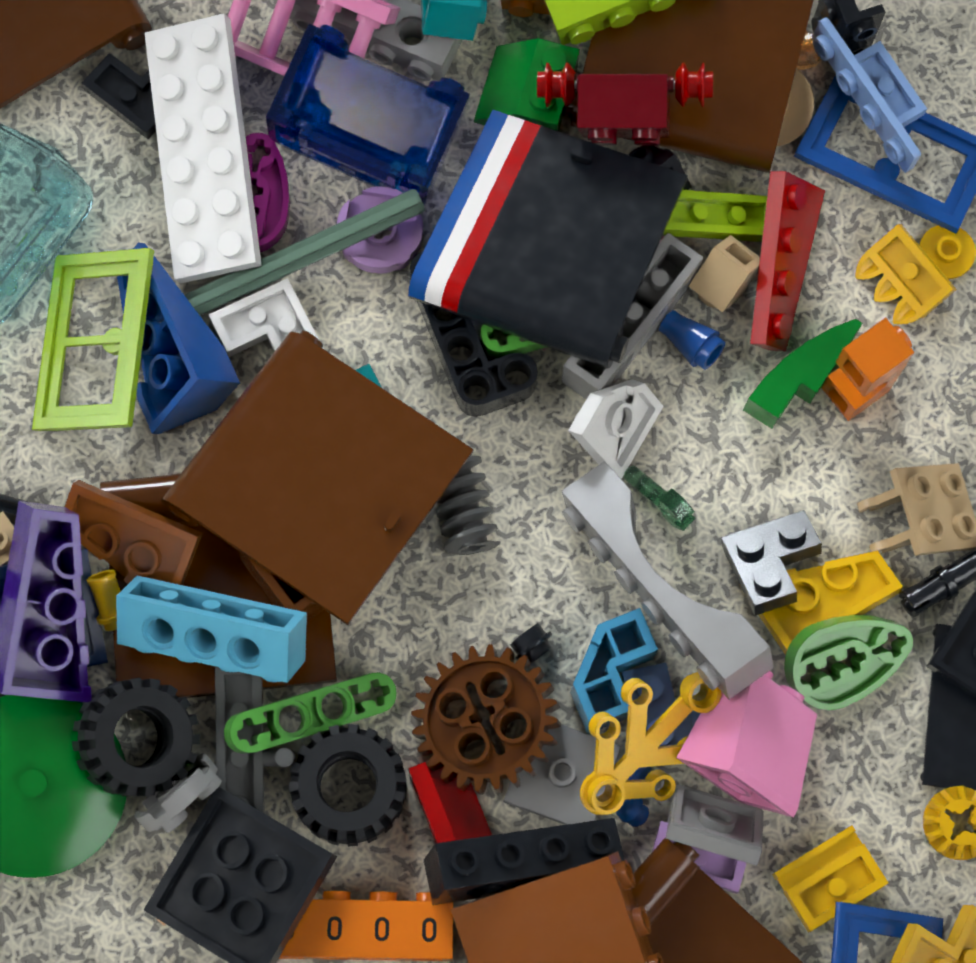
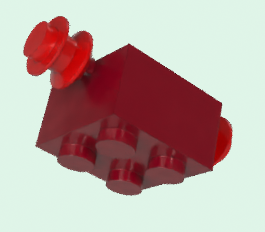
[537,62,714,146]

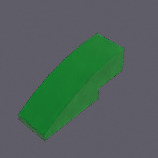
[743,319,863,429]

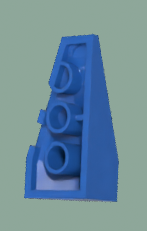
[117,242,240,434]

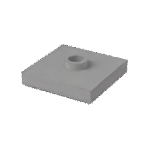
[503,724,621,825]
[666,784,764,866]

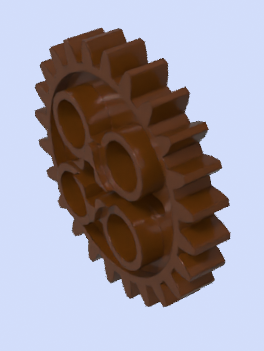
[411,644,561,795]

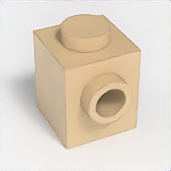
[688,235,760,313]

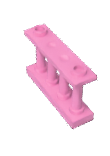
[228,0,400,109]

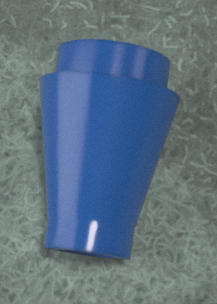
[659,310,725,370]

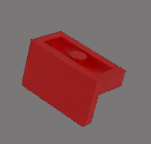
[408,762,492,843]

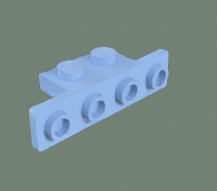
[812,17,927,173]

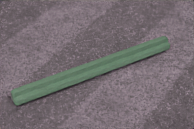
[185,189,425,316]

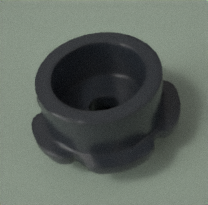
[510,623,552,664]

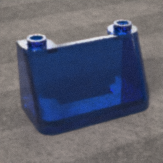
[266,24,470,205]

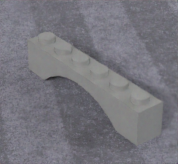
[562,461,774,700]

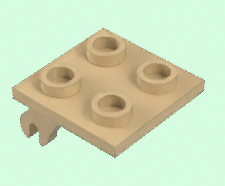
[857,463,976,556]

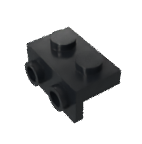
[811,0,886,55]

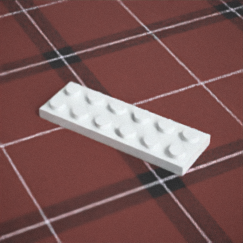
[145,13,262,283]

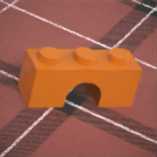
[821,317,915,421]

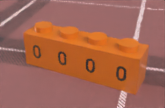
[279,891,454,961]

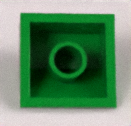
[474,38,580,131]

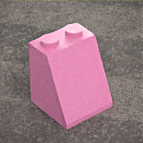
[676,671,817,818]

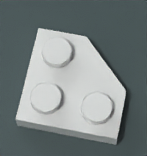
[568,380,663,479]

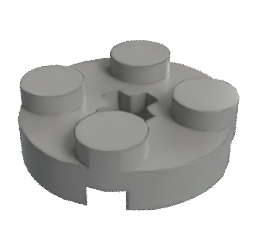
[134,753,222,833]

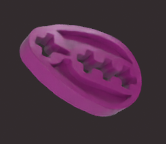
[245,133,290,253]

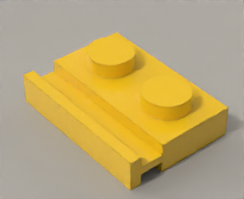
[772,825,889,933]

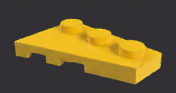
[739,551,903,655]

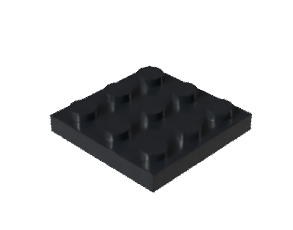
[144,787,337,963]

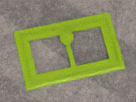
[32,248,154,431]

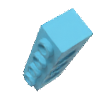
[116,575,307,683]

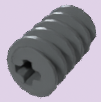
[436,456,501,555]

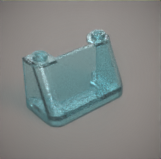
[0,123,93,324]

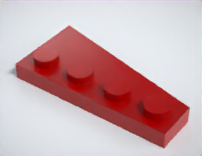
[750,171,825,352]

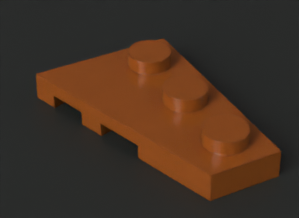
[64,480,203,585]

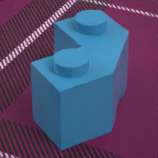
[570,608,658,734]

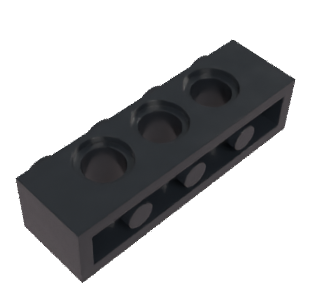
[424,818,625,905]

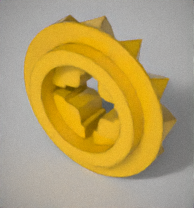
[923,786,976,860]

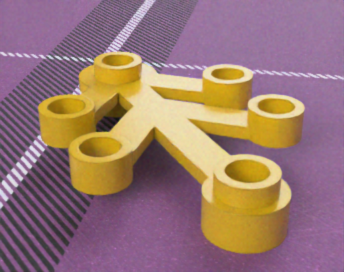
[580,672,721,815]

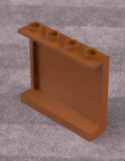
[451,851,664,963]

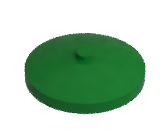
[0,695,127,878]

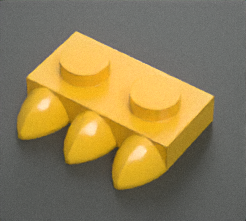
[855,224,957,324]

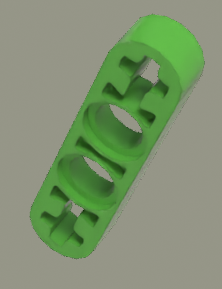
[224,672,397,754]

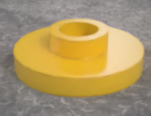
[919,225,976,279]

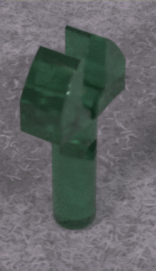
[624,466,696,531]

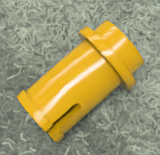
[87,570,121,631]

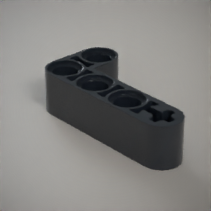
[410,251,538,417]

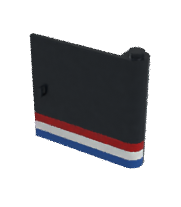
[408,110,688,369]

